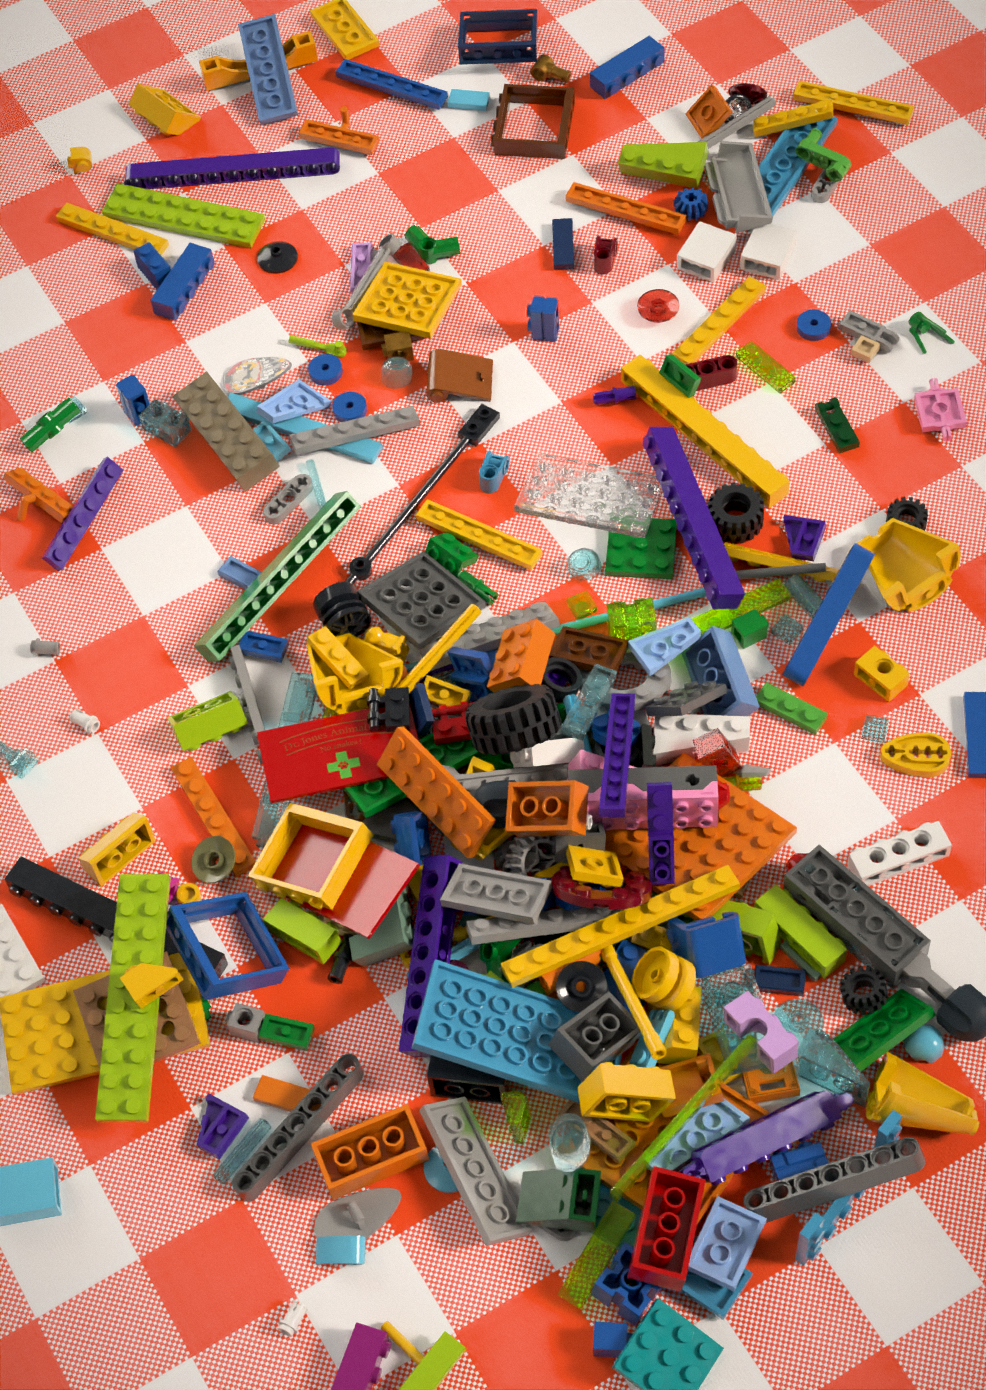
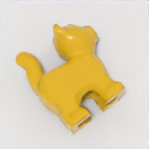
[364,627,410,663]

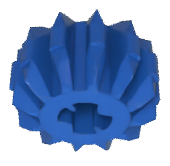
[674,187,708,222]

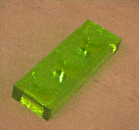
[736,341,796,394]

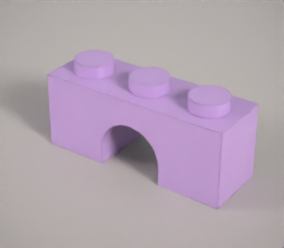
[724,991,799,1074]

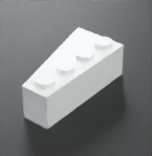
[653,714,750,767]

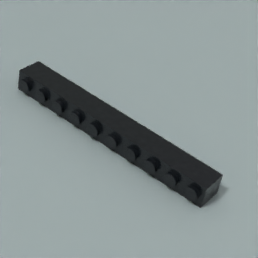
[5,856,228,978]

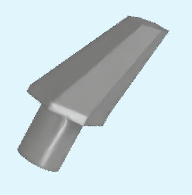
[731,763,771,779]

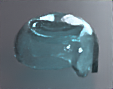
[381,356,413,389]
[567,547,602,581]

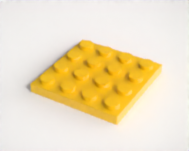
[352,262,462,339]

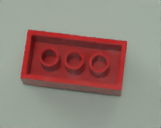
[627,1166,706,1292]

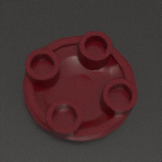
[728,83,767,106]

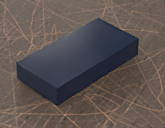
[409,683,435,735]
[753,965,806,996]

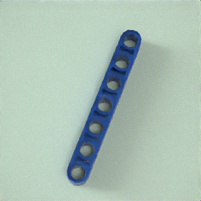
[782,543,875,687]

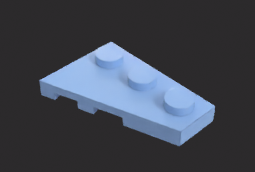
[256,379,331,424]

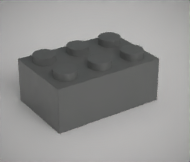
[548,992,641,1082]

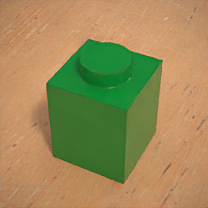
[731,609,769,649]

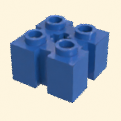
[591,1242,663,1326]

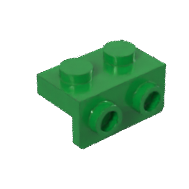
[425,532,479,578]

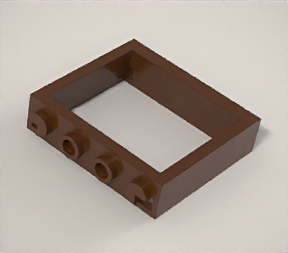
[490,84,575,159]

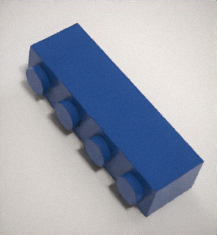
[590,35,665,99]
[150,242,215,321]

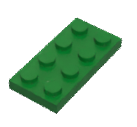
[824,988,936,1074]

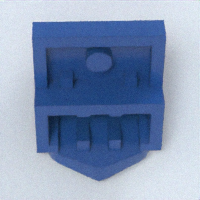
[447,647,497,703]

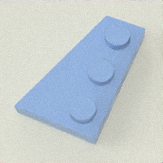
[628,617,701,676]

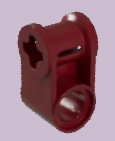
[594,235,618,275]

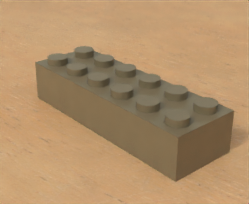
[172,371,280,492]

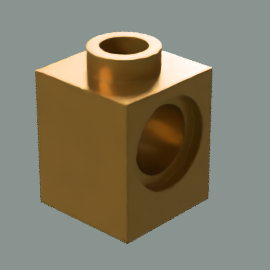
[381,331,414,365]

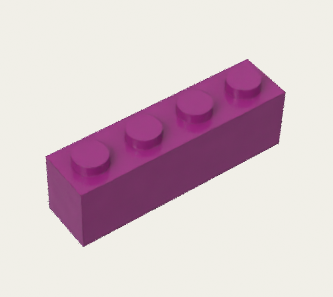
[331,1322,391,1390]

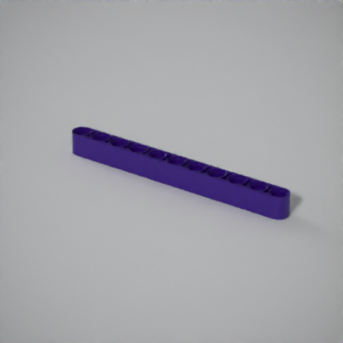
[124,147,340,189]

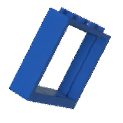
[166,892,289,1000]

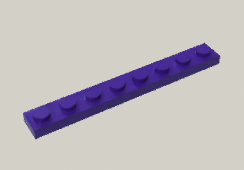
[599,693,635,818]

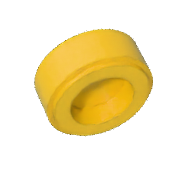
[176,883,201,905]

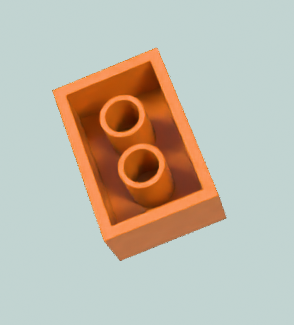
[487,618,555,693]
[505,780,589,837]

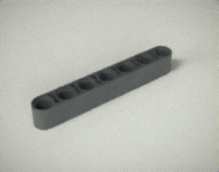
[232,1054,364,1202]
[743,1137,926,1223]

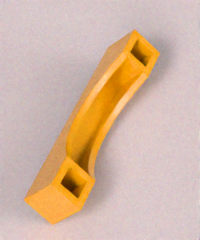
[199,31,318,91]

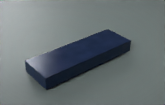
[552,218,574,270]

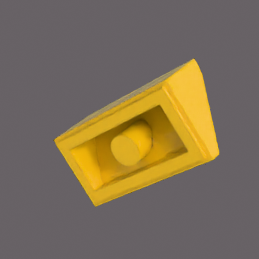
[424,675,472,706]

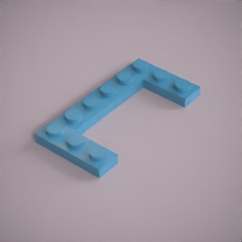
[795,1110,903,1266]

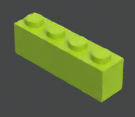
[754,884,847,979]

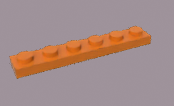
[565,182,686,235]
[171,757,256,878]

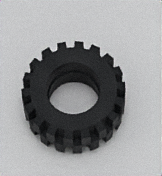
[708,483,764,544]

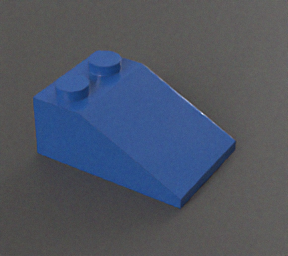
[391,811,432,866]

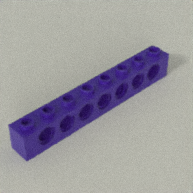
[399,854,462,1058]

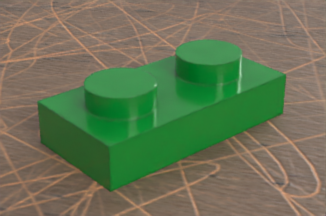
[659,354,701,398]
[258,1014,315,1051]

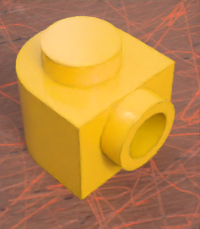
[67,147,92,173]

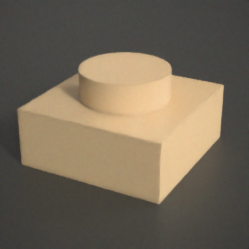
[851,335,880,363]

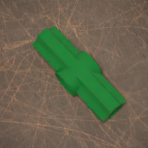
[19,397,81,453]

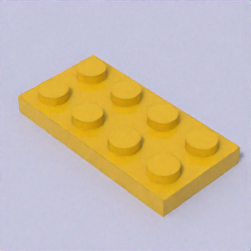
[310,0,380,60]

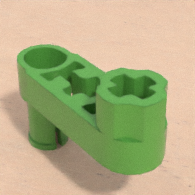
[795,128,851,182]

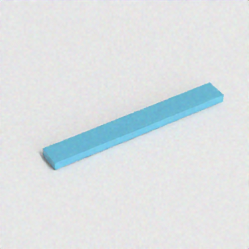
[228,393,383,464]

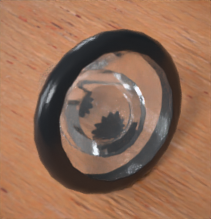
[724,94,751,124]

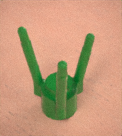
[908,311,955,354]

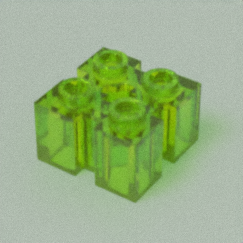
[606,598,657,640]

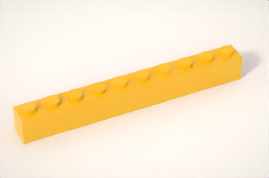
[621,354,790,508]

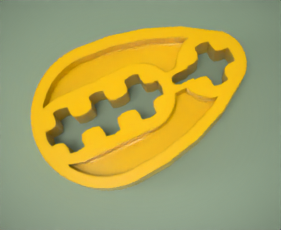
[880,732,951,778]

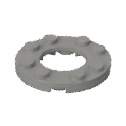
[579,648,672,711]

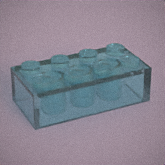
[701,964,767,1076]

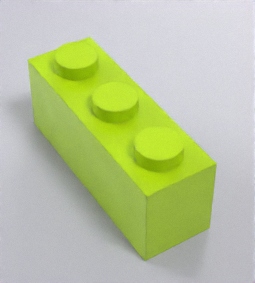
[263,898,342,964]

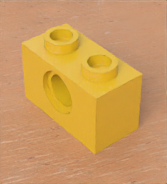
[854,645,910,702]

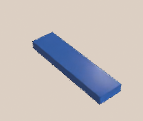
[963,691,986,778]

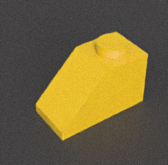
[120,963,184,1009]

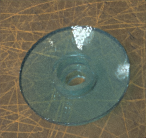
[774,999,824,1047]

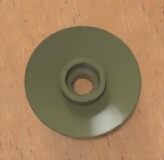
[191,836,236,883]

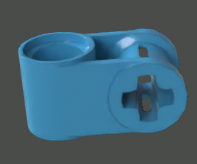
[479,451,510,493]

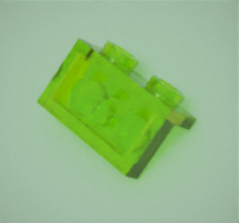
[501,1091,532,1145]

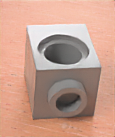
[226,1003,265,1043]

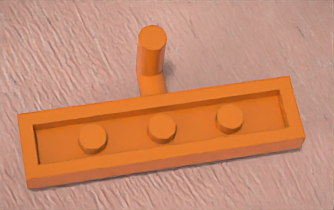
[298,106,379,155]
[3,468,73,523]

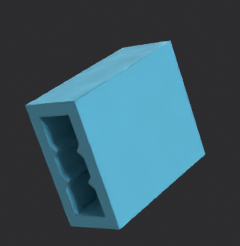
[0,1157,62,1227]

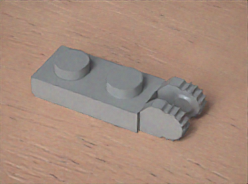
[838,310,900,353]

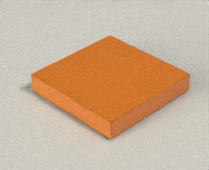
[685,84,733,139]

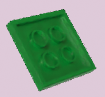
[605,516,677,580]

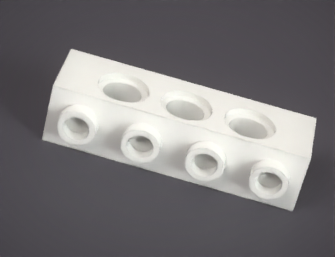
[847,821,952,886]

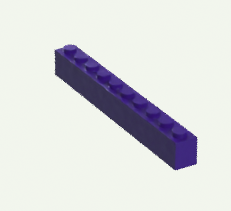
[643,427,745,610]

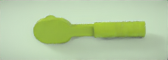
[288,335,347,358]

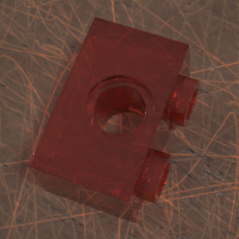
[692,728,742,778]

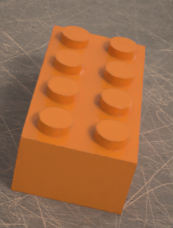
[311,1104,429,1200]

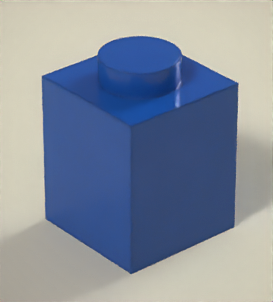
[593,1321,633,1358]

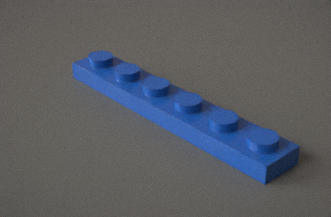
[336,59,448,110]

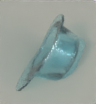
[549,1113,591,1173]

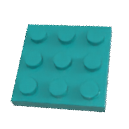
[611,1298,724,1390]

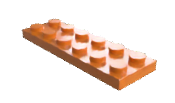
[377,726,496,858]

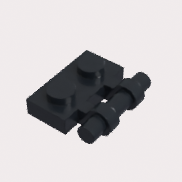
[367,687,410,732]

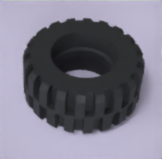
[465,684,561,755]

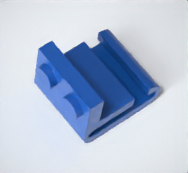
[666,912,746,978]

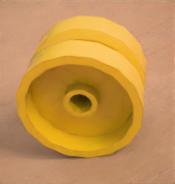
[631,946,696,1011]

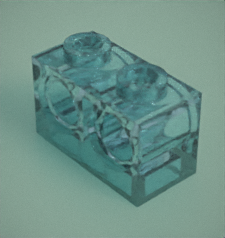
[139,399,191,447]

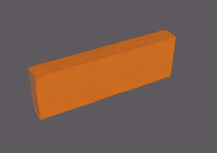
[253,1075,325,1123]

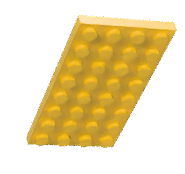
[0,953,210,1095]

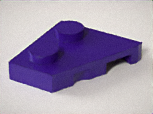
[783,515,827,562]
[197,1093,249,1160]

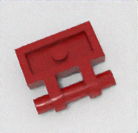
[432,701,475,745]

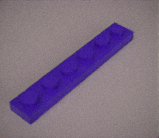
[42,456,124,571]

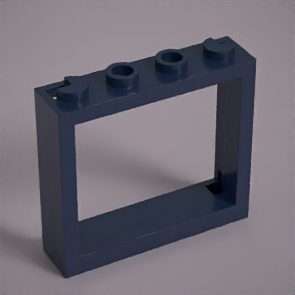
[458,9,538,65]

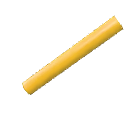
[381,1321,445,1383]

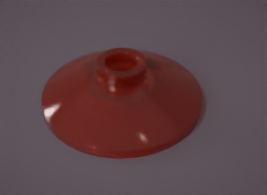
[637,289,679,323]

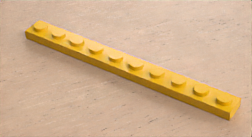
[501,865,740,988]

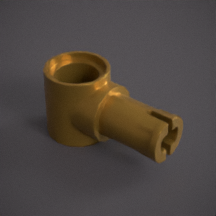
[530,54,571,83]

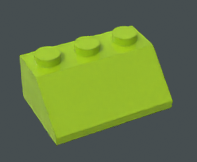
[167,691,248,752]

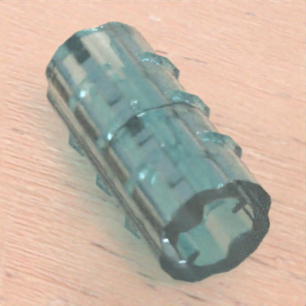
[784,574,822,619]

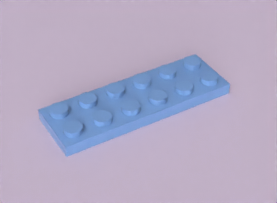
[238,14,298,125]

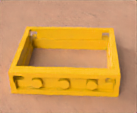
[248,803,374,910]

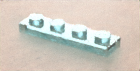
[561,664,617,741]

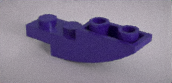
[647,782,675,884]

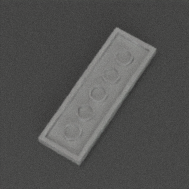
[419,602,560,671]
[419,1097,533,1246]

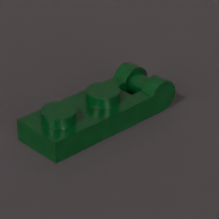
[815,397,860,454]

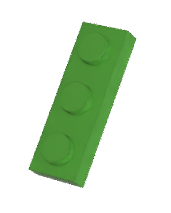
[756,682,828,735]

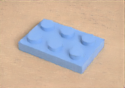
[688,1196,767,1292]

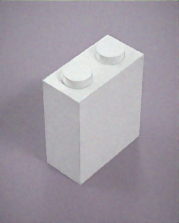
[677,221,737,283]
[740,224,797,280]
[510,737,585,768]

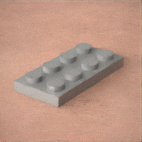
[440,863,552,924]

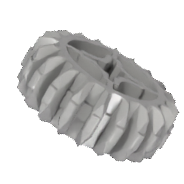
[504,836,560,877]

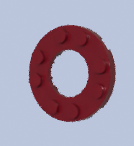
[552,864,652,910]

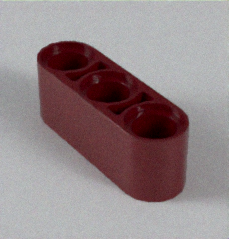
[685,355,738,391]

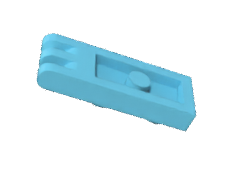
[628,1010,675,1068]

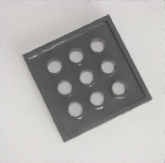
[357,551,486,650]

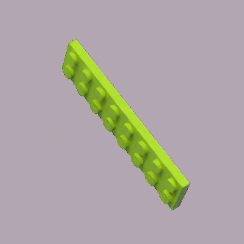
[102,183,266,249]

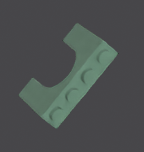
[349,886,415,967]

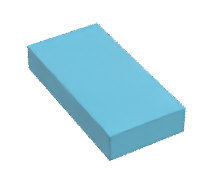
[448,89,490,111]

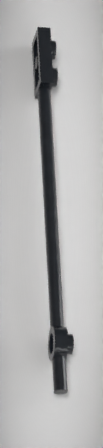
[344,404,500,584]

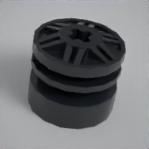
[313,582,372,637]

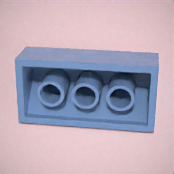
[681,626,760,716]

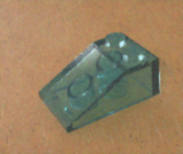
[794,1028,870,1107]

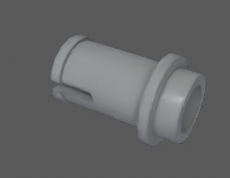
[30,638,61,656]

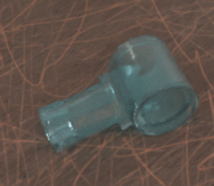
[0,741,39,779]

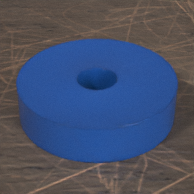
[797,309,831,341]
[308,354,343,386]
[332,392,367,422]

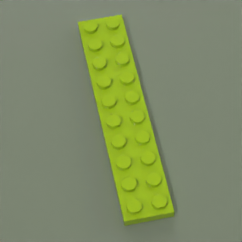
[95,874,171,1122]

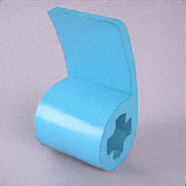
[316,1236,366,1265]

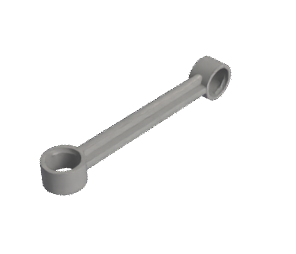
[332,233,401,330]

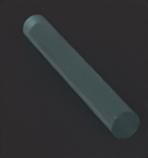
[306,459,326,510]

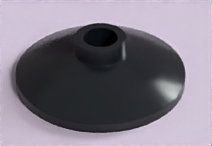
[257,241,298,274]
[556,961,607,1012]

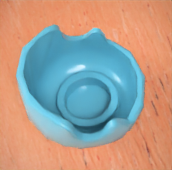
[903,1023,945,1063]

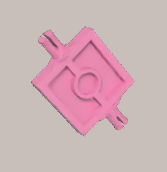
[914,378,967,442]

